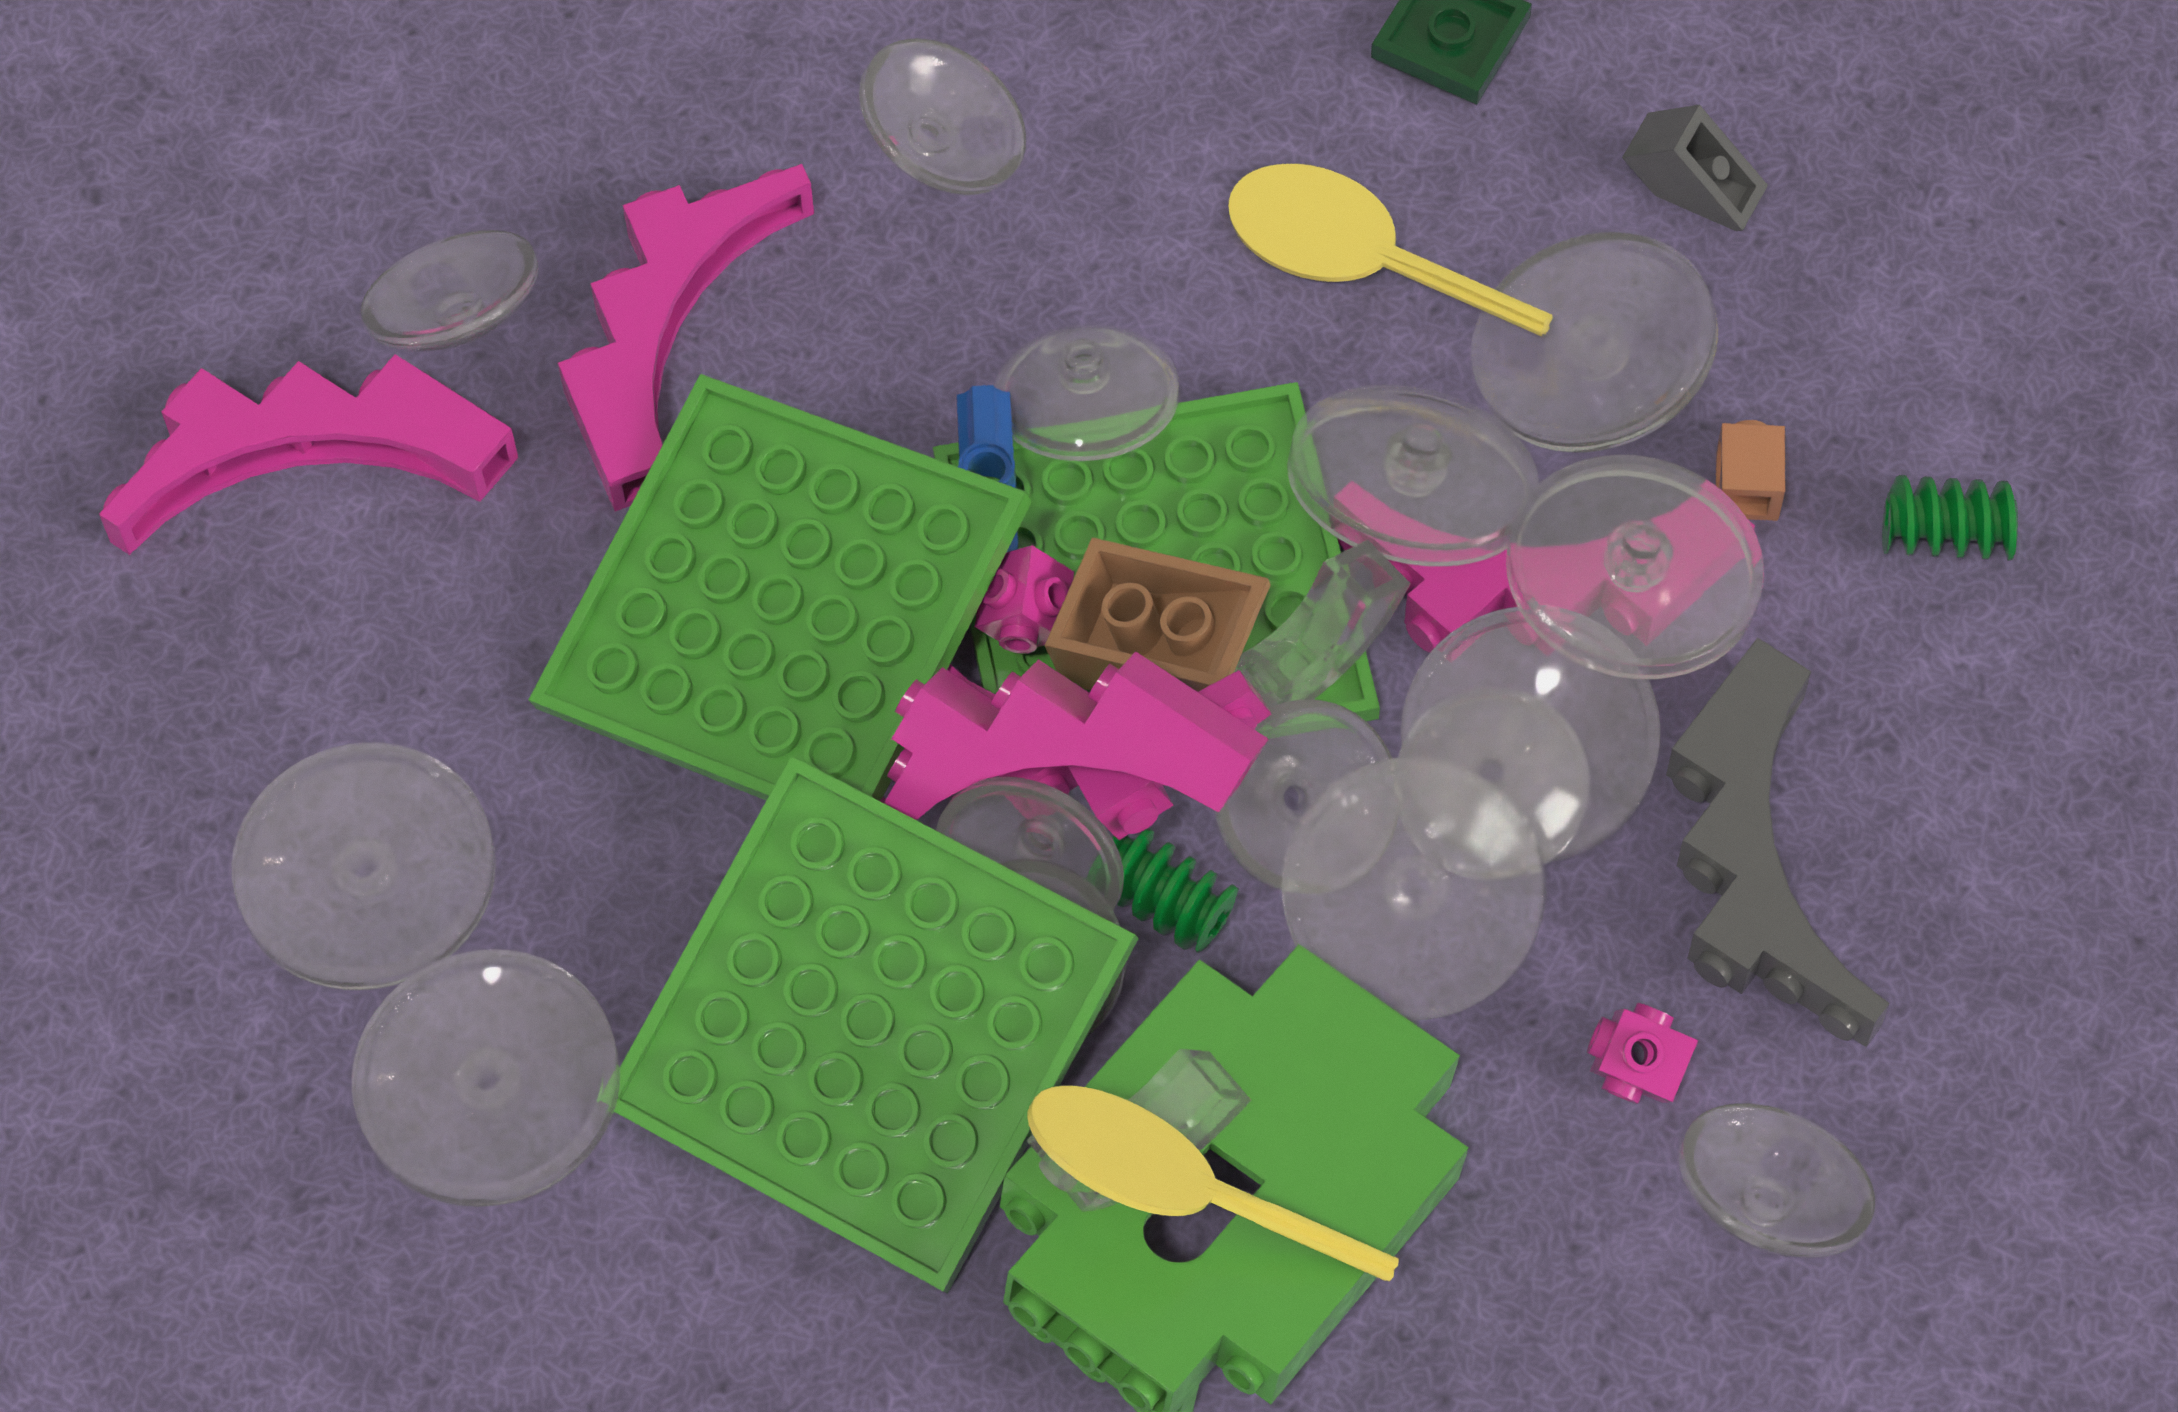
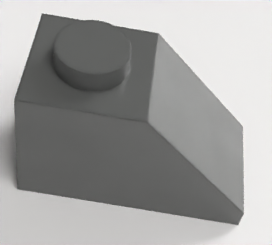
[1622,104,1768,231]

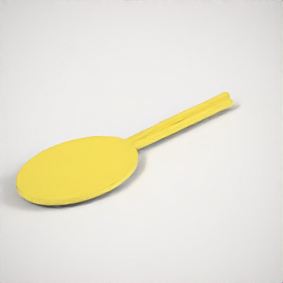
[1228,164,1553,336]
[1027,1086,1399,1281]

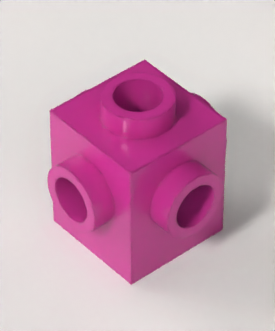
[975,545,1074,653]
[1587,1003,1698,1104]

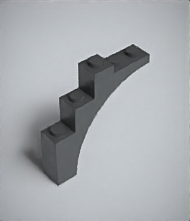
[1666,637,1889,1047]

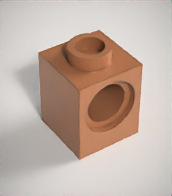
[1716,420,1785,521]

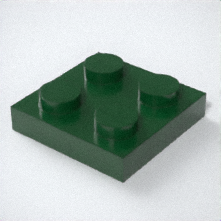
[1371,0,1532,105]

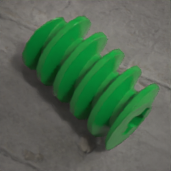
[1882,475,2018,561]
[1090,828,1239,953]

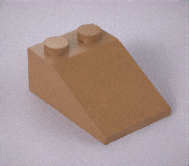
[1045,537,1271,692]

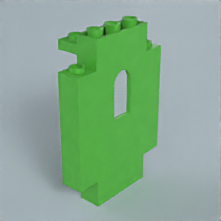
[1000,944,1469,1412]

